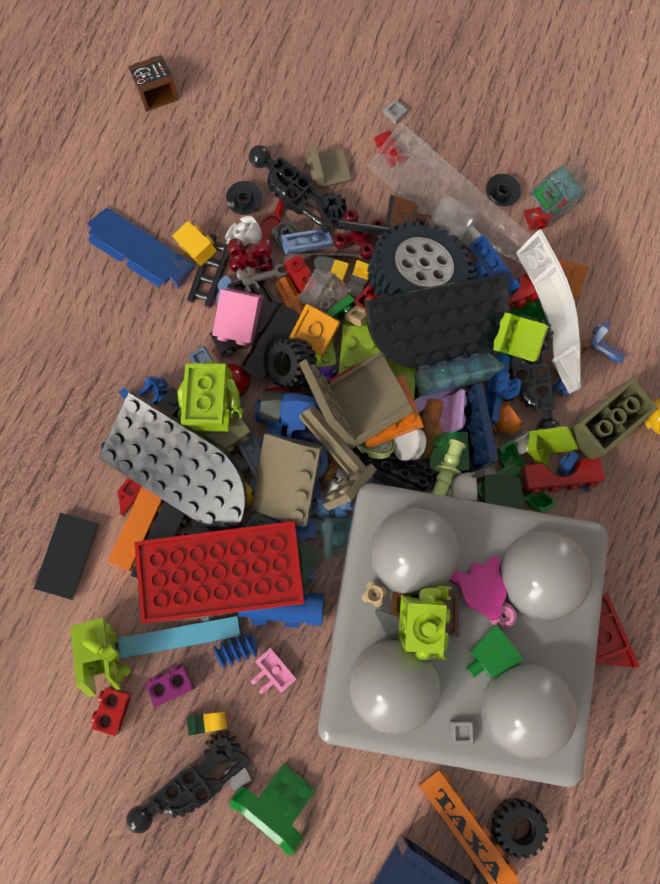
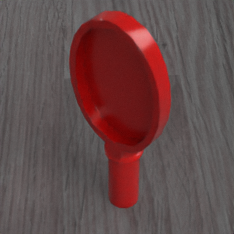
[260,200,284,244]

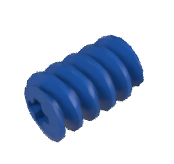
[213,631,258,668]

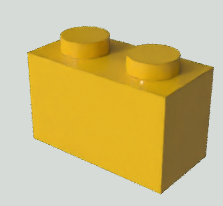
[172,221,217,266]

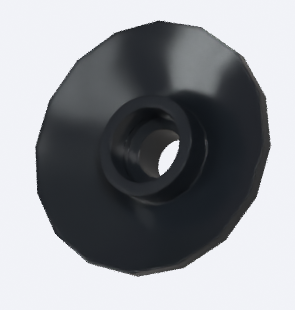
[486,174,521,207]
[226,181,262,215]

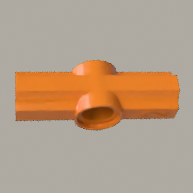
[275,277,306,315]

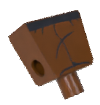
[385,195,427,228]

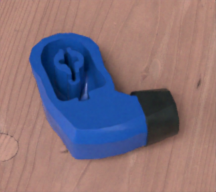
[260,391,328,478]

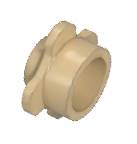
[362,582,387,607]

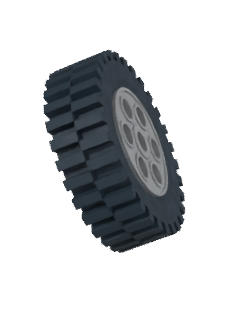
[367,221,474,297]

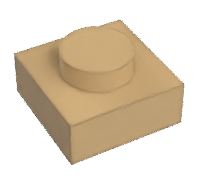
[345,306,367,326]

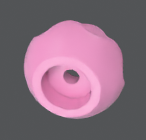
[490,602,517,630]

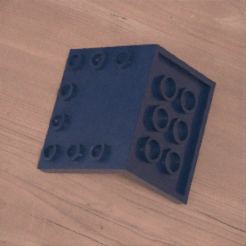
[414,383,498,474]
[371,834,473,884]

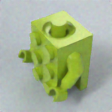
[177,361,244,432]
[398,585,452,660]
[70,618,131,697]

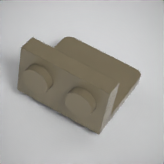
[306,145,351,189]

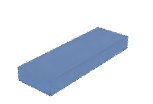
[279,229,334,255]

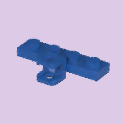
[469,234,521,294]
[485,353,522,425]

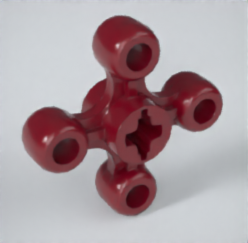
[334,209,385,260]
[228,238,273,272]

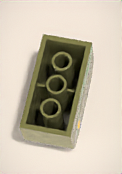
[567,378,658,460]

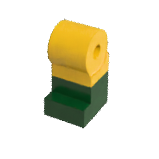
[187,711,227,736]

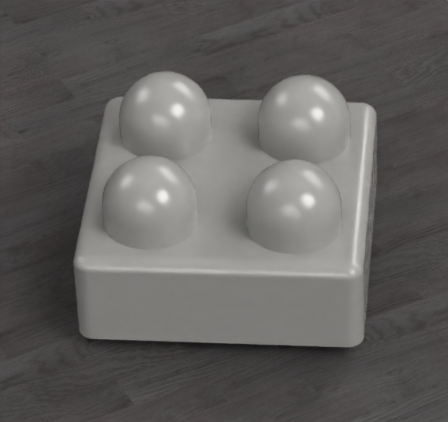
[317,483,609,787]

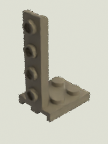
[299,405,377,510]

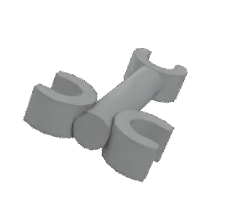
[237,264,287,293]

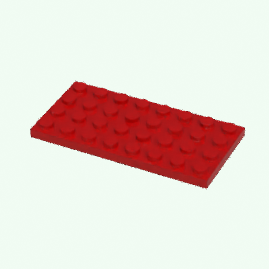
[134,521,305,624]

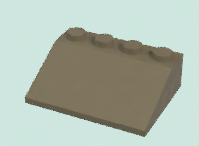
[252,433,323,527]

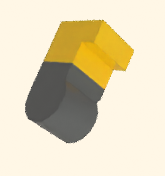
[314,255,349,286]
[346,260,369,298]

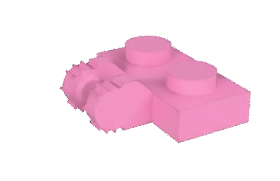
[251,648,296,695]

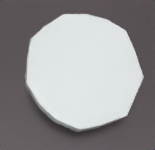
[394,429,426,461]

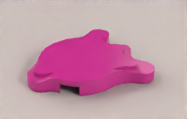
[450,557,507,621]

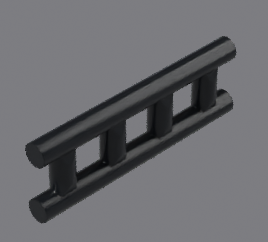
[187,234,230,308]

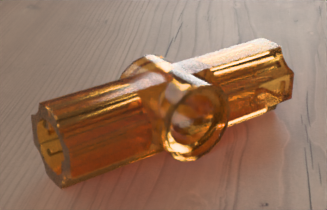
[420,398,444,459]

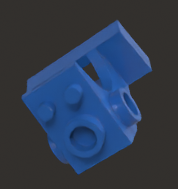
[118,375,170,405]

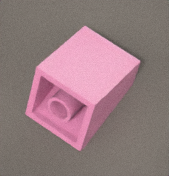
[212,288,264,346]

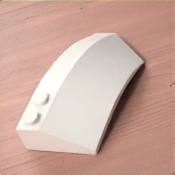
[516,229,581,394]

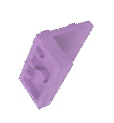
[429,389,467,433]

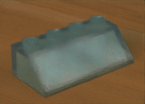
[413,352,504,397]

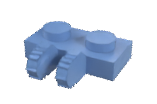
[311,499,354,517]

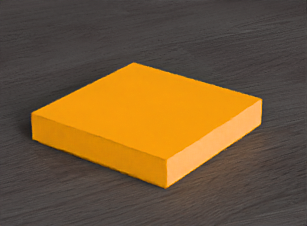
[289,304,341,356]

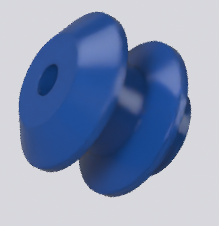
[553,378,569,397]

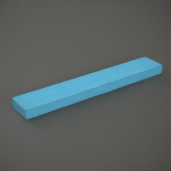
[118,616,241,658]

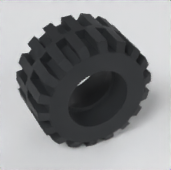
[266,338,317,388]
[491,798,549,859]

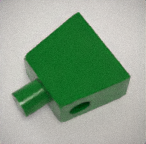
[465,625,524,678]

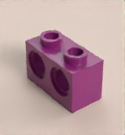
[145,665,195,708]

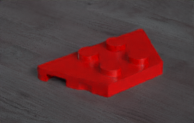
[595,593,640,668]

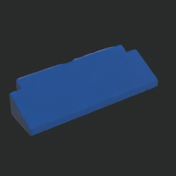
[86,208,196,289]

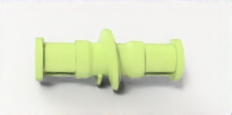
[430,439,466,496]

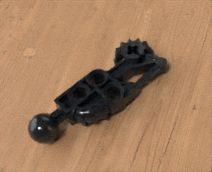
[248,145,347,233]
[512,319,560,430]
[126,730,251,834]

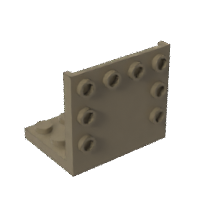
[299,352,414,449]

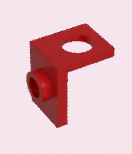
[524,207,553,231]

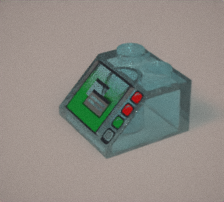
[530,165,585,221]

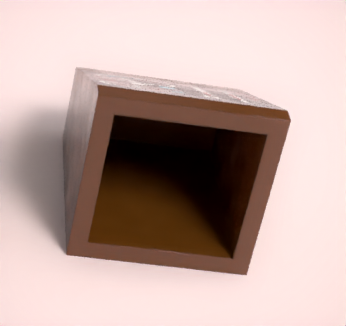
[128,55,179,112]

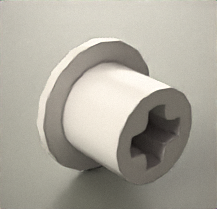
[507,431,529,455]

